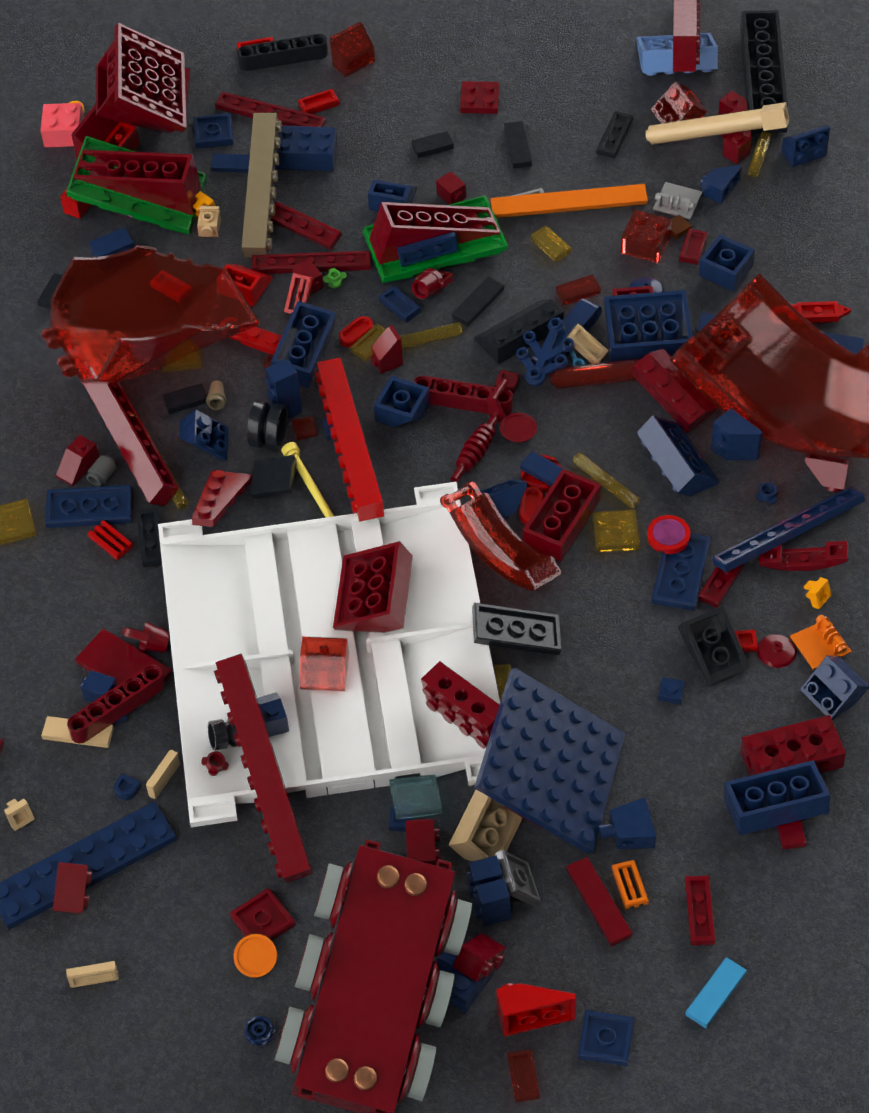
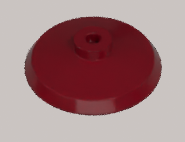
[500,413,537,442]
[757,634,797,668]

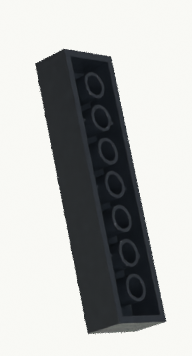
[740,10,789,133]

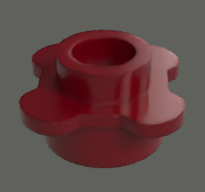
[201,751,229,776]

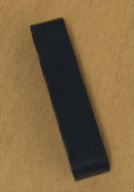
[237,34,328,71]

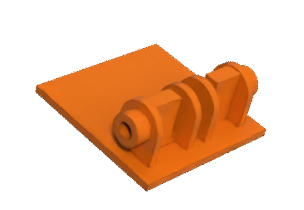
[790,615,852,670]

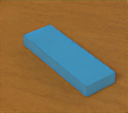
[685,957,747,1028]

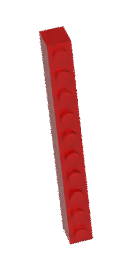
[314,358,385,522]

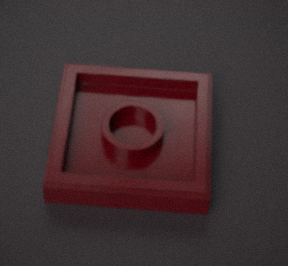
[229,887,296,941]

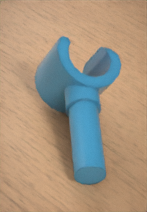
[569,350,585,373]

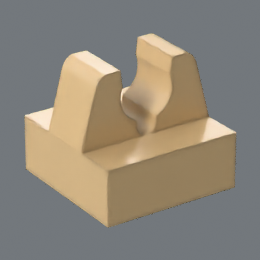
[4,799,35,831]

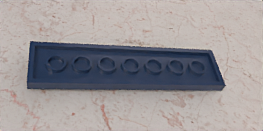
[0,801,177,930]

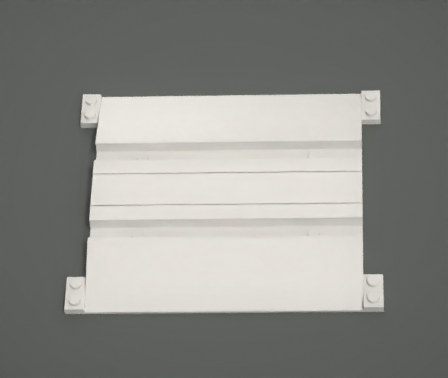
[158,482,500,828]

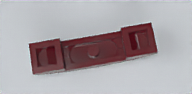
[759,541,848,571]

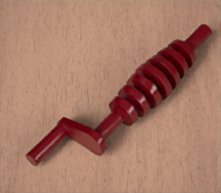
[450,378,508,483]

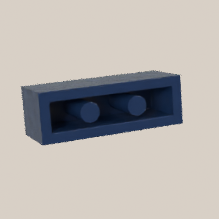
[264,359,302,419]

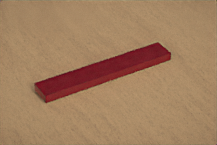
[215,91,326,127]
[252,251,371,274]

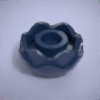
[244,1016,275,1046]

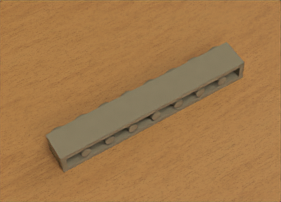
[242,113,282,258]

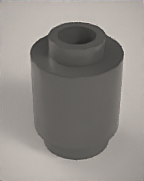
[86,455,117,487]

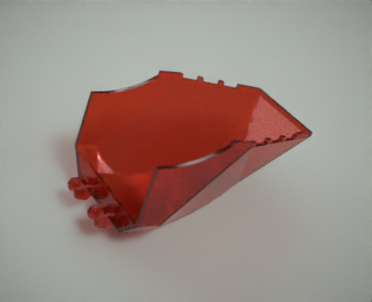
[41,245,260,384]

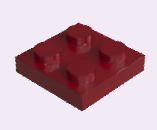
[460,81,500,114]

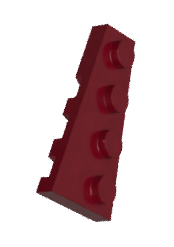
[192,470,252,527]

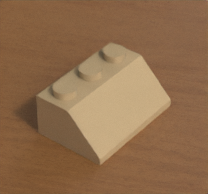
[449,790,522,862]

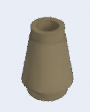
[206,381,227,410]

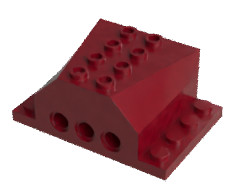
[96,23,186,133]

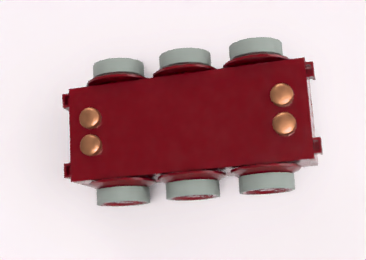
[275,839,472,1113]

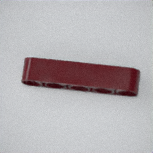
[413,376,513,416]
[67,664,165,744]

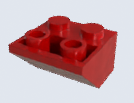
[216,264,273,306]

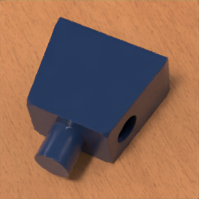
[598,798,656,849]

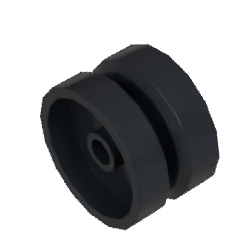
[247,401,288,450]

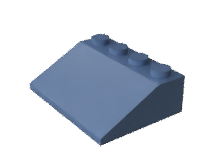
[637,33,718,75]

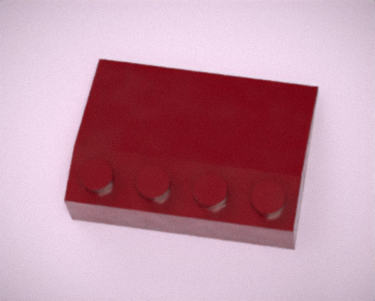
[333,541,413,633]

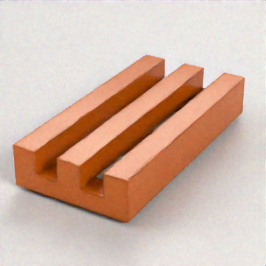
[611,860,649,910]

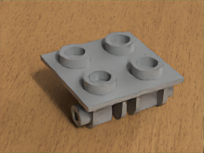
[653,182,702,220]

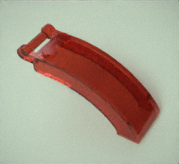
[440,481,562,591]

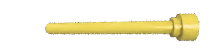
[281,442,334,518]

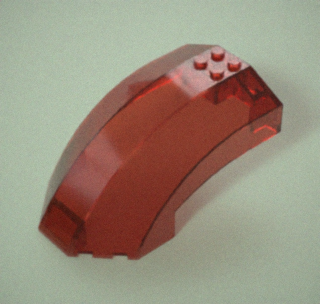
[669,273,869,459]

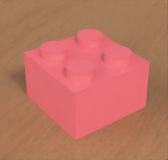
[41,103,84,148]

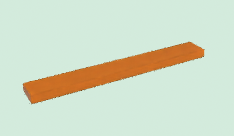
[490,184,648,218]

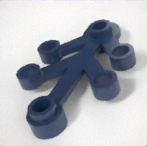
[516,318,575,387]

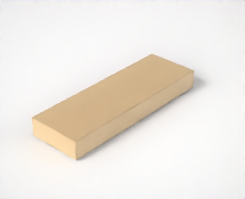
[41,716,114,748]

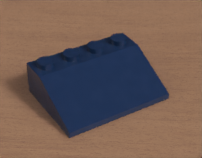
[604,290,694,361]

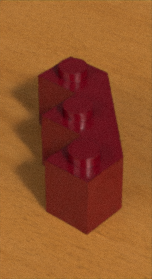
[718,91,751,165]

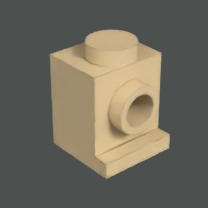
[197,206,221,237]

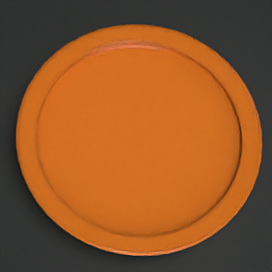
[234,934,277,978]

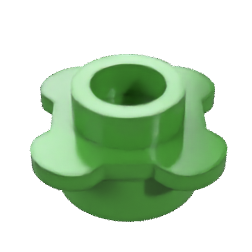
[323,268,347,288]

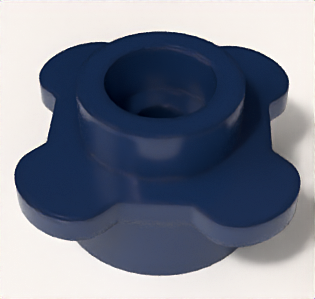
[756,482,780,504]

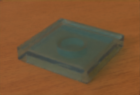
[389,774,442,819]

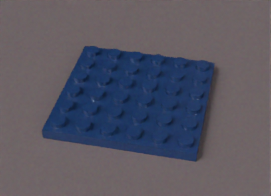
[474,668,625,854]

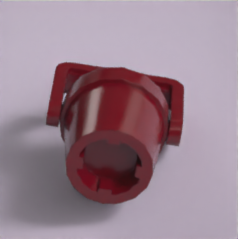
[412,268,454,299]
[122,622,170,653]

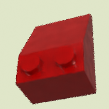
[496,983,576,1037]

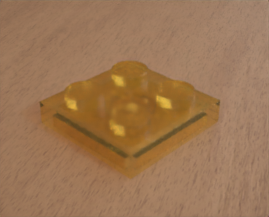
[592,510,640,552]

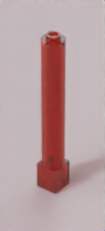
[550,348,704,389]

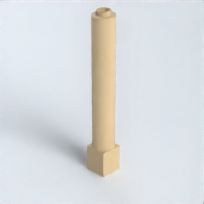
[646,102,790,145]

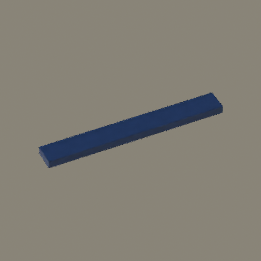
[712,487,865,572]

